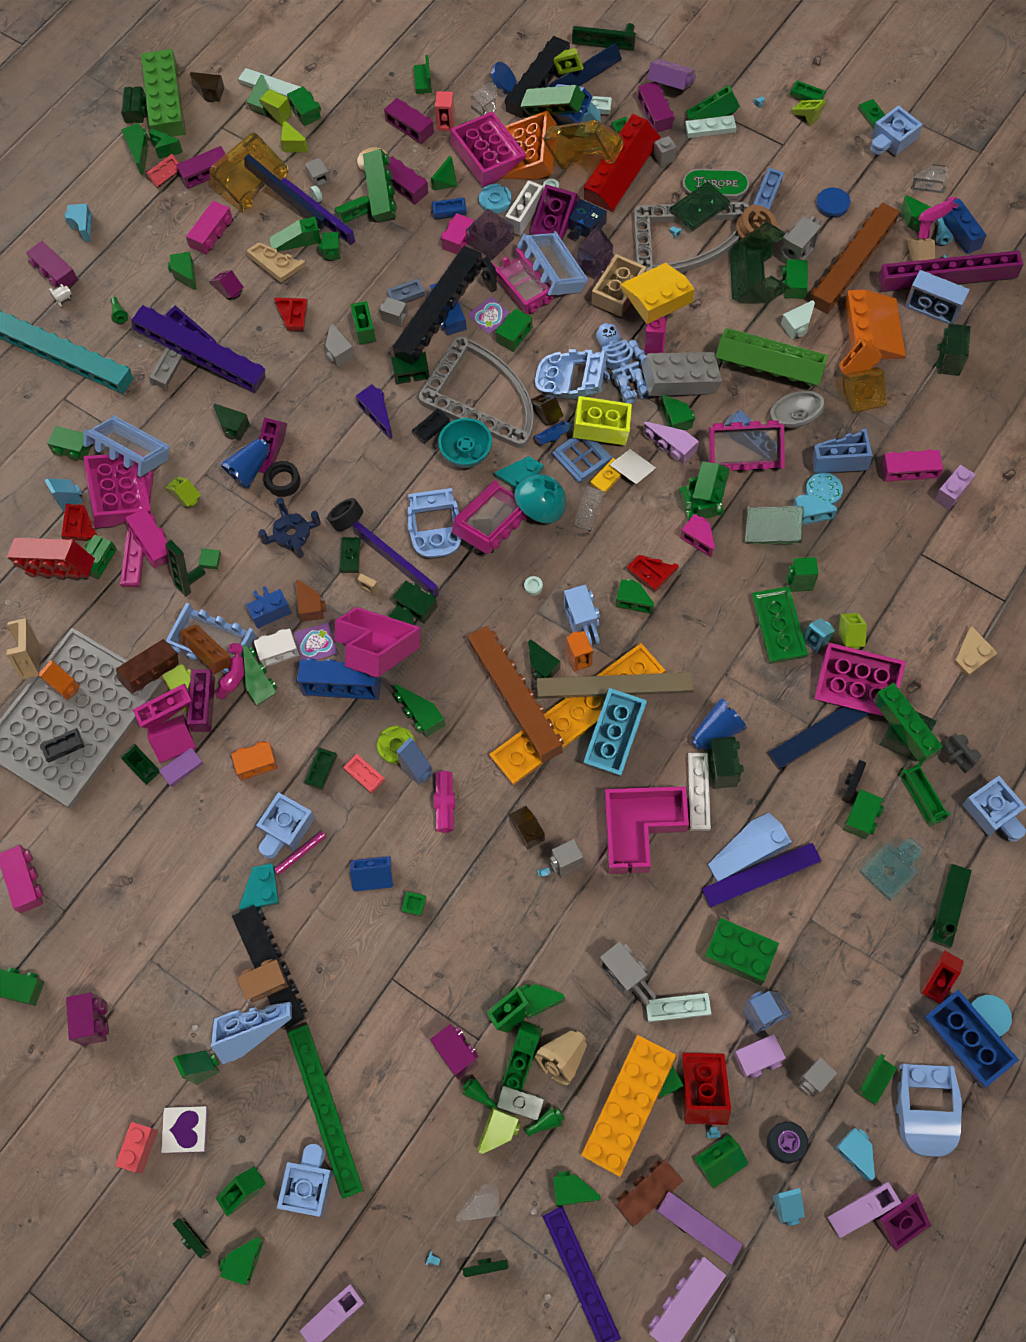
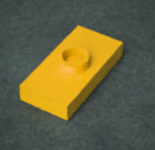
[590,458,623,495]

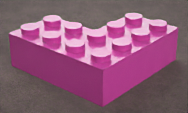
[335,607,421,677]
[605,786,689,874]

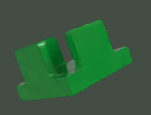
[679,477,724,521]

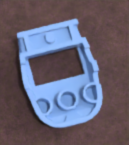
[535,349,608,399]
[407,488,461,558]
[896,1064,962,1157]

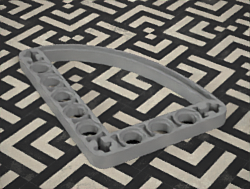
[634,202,749,273]
[419,336,534,448]

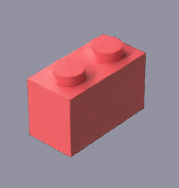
[435,91,455,131]
[115,1122,158,1174]

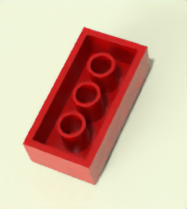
[7,538,95,579]

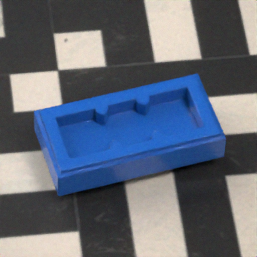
[432,197,467,219]
[534,420,573,445]

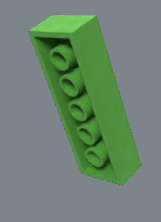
[141,49,186,137]
[715,328,829,386]

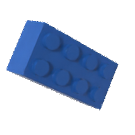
[297,658,382,700]
[923,989,1019,1088]

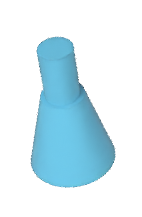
[936,218,953,245]

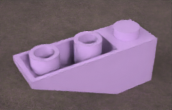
[643,421,699,464]
[827,1182,901,1238]
[300,1284,367,1342]

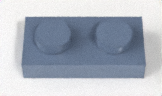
[387,278,425,303]

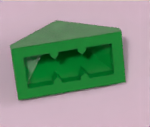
[431,156,457,191]

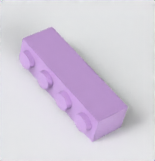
[648,1257,726,1342]

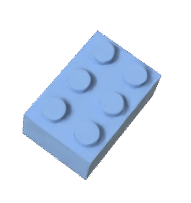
[904,270,970,326]

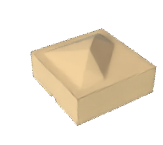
[357,574,379,595]

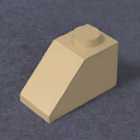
[906,238,935,261]

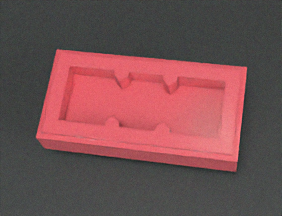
[146,154,179,187]
[343,754,385,794]

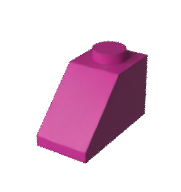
[680,514,715,557]

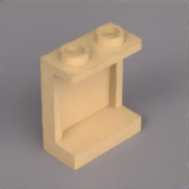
[7,618,40,680]

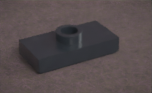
[481,257,497,293]
[412,409,450,444]
[40,728,85,763]
[842,760,866,803]

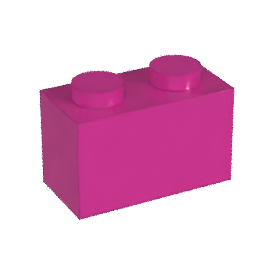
[441,213,475,254]

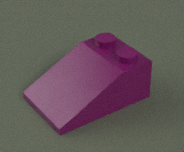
[530,184,580,240]

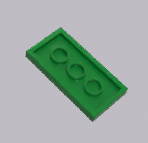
[752,586,808,664]

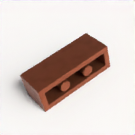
[116,639,179,694]
[616,1160,683,1227]

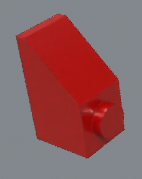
[922,950,964,1003]

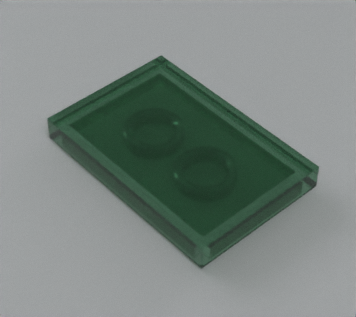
[670,181,730,231]
[745,506,804,544]

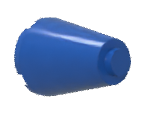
[220,439,270,489]
[691,698,747,751]

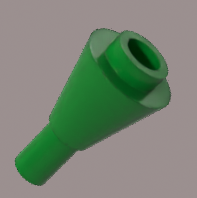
[111,297,129,324]
[462,1077,497,1110]
[525,1106,565,1137]

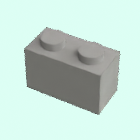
[550,839,583,878]
[797,1057,837,1097]

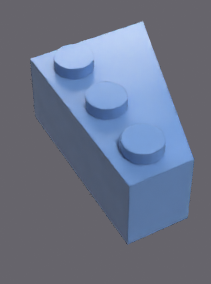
[812,428,872,473]
[743,991,792,1035]

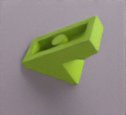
[791,100,826,126]

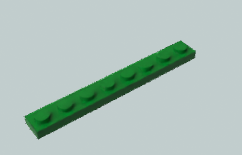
[288,1024,364,1200]

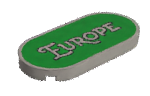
[682,169,749,200]

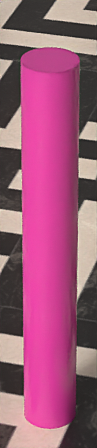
[274,831,326,875]

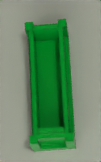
[899,763,951,827]

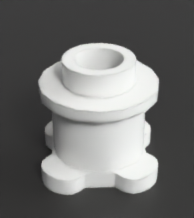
[49,284,72,307]

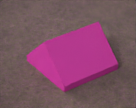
[147,714,197,764]

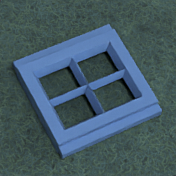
[552,437,612,483]

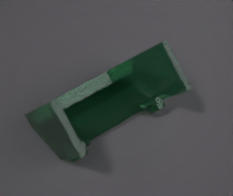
[730,222,790,303]

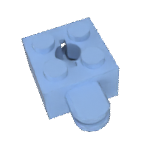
[870,105,923,156]
[564,585,600,646]
[962,776,1026,842]
[256,792,315,859]
[277,1144,334,1218]

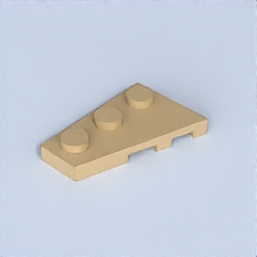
[246,242,306,283]

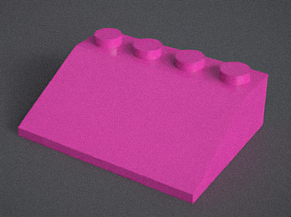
[450,111,526,187]
[84,452,151,528]
[814,643,906,717]

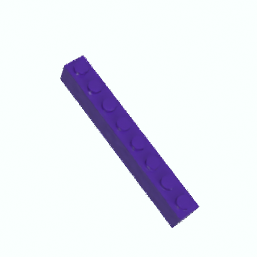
[131,305,266,393]

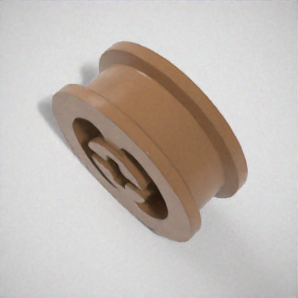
[736,205,777,246]

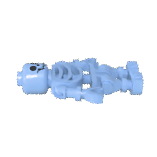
[595,323,650,404]

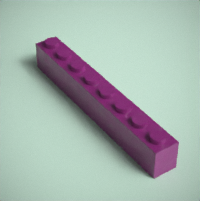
[878,251,1024,291]

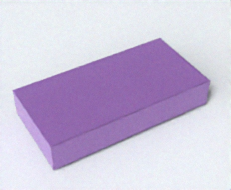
[159,748,203,787]

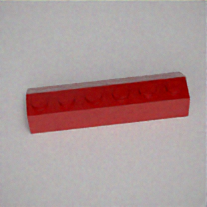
[584,113,661,212]

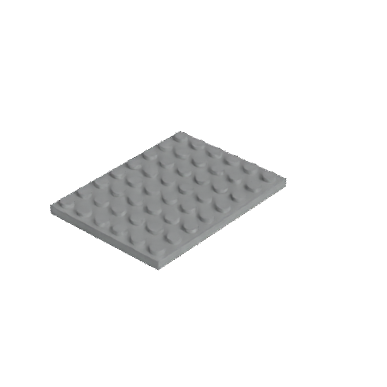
[0,628,164,809]

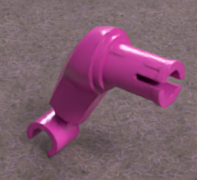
[918,196,959,238]
[215,643,245,699]

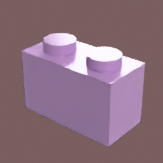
[935,464,976,510]
[733,1034,786,1079]

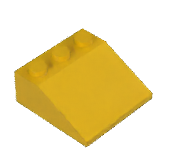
[620,263,695,324]

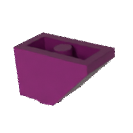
[209,270,244,299]

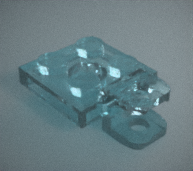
[860,838,923,901]

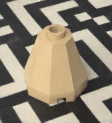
[534,1031,587,1087]

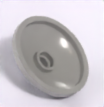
[770,391,825,428]

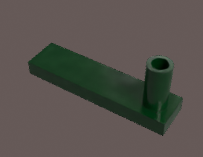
[572,23,636,51]
[165,540,206,597]
[930,864,972,948]

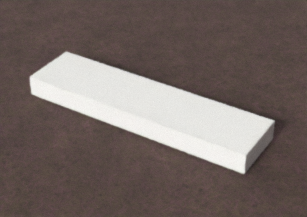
[688,753,711,831]

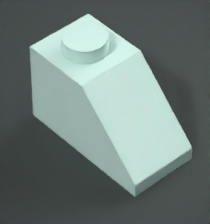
[781,300,815,340]

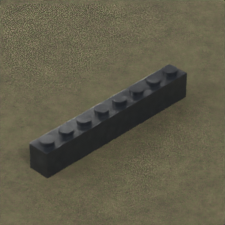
[393,245,482,365]

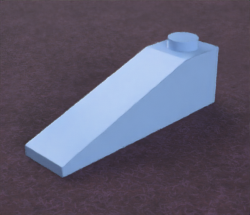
[708,813,792,882]
[211,1002,292,1064]

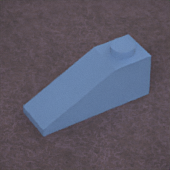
[396,737,433,785]

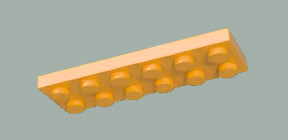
[581,1035,677,1177]

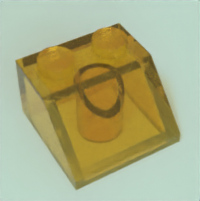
[842,367,887,413]

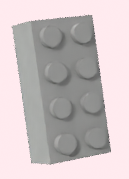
[642,352,722,396]

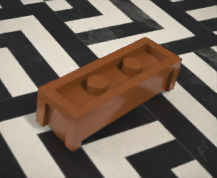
[180,624,231,674]

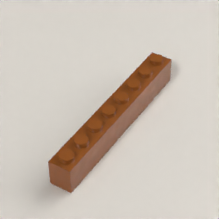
[810,202,900,314]
[467,626,564,764]

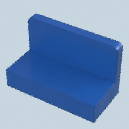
[350,856,393,891]

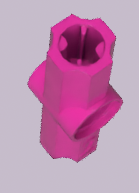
[434,771,455,833]

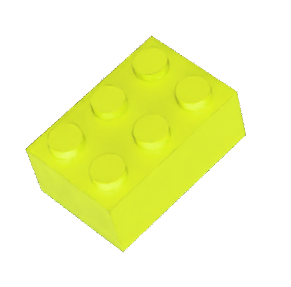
[573,396,632,446]

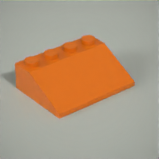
[501,110,557,179]
[844,290,906,360]

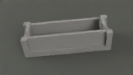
[149,347,184,391]

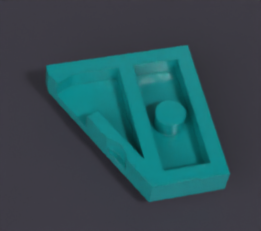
[495,456,544,489]
[239,863,280,911]

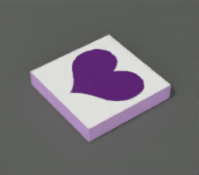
[161,1106,208,1153]

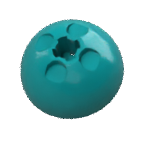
[438,418,492,468]
[514,474,566,523]

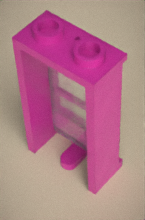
[492,249,554,315]

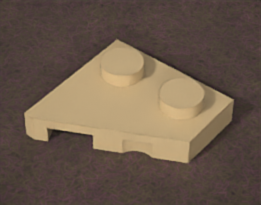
[954,626,997,677]

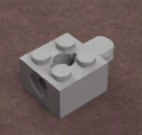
[780,216,822,264]
[599,941,656,1006]

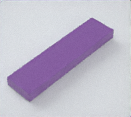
[657,1192,743,1265]

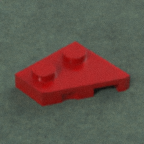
[274,298,308,331]
[61,504,97,541]
[627,555,679,592]

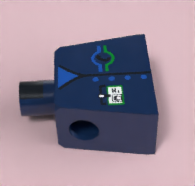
[569,198,607,240]

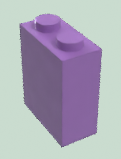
[647,59,696,90]

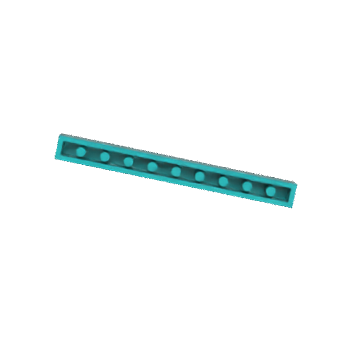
[0,310,134,394]

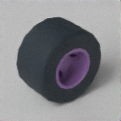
[767,1121,808,1164]

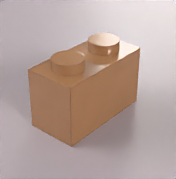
[237,959,289,1004]

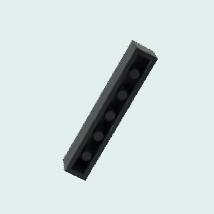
[505,36,570,119]
[232,905,308,1031]

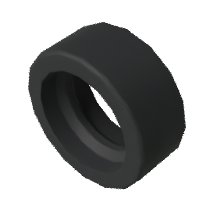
[265,461,301,497]
[327,498,364,531]

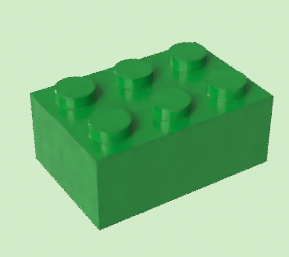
[703,918,779,986]

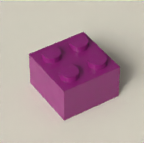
[66,992,109,1046]
[430,1024,479,1080]

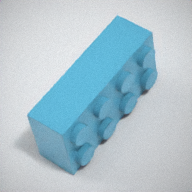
[583,688,647,777]

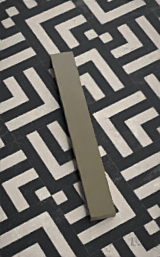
[537,672,694,699]

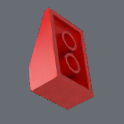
[682,1053,731,1125]

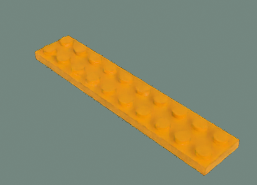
[489,643,666,786]

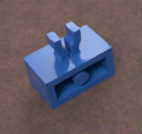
[246,586,291,629]

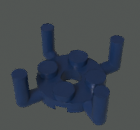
[258,498,321,558]

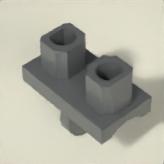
[943,733,981,773]

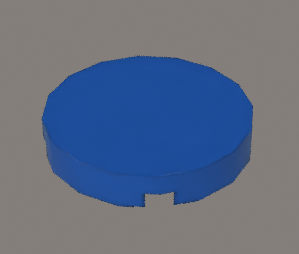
[491,61,517,94]
[816,187,851,218]

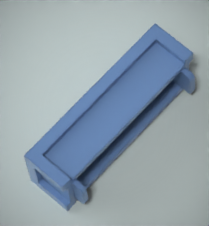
[753,167,784,210]

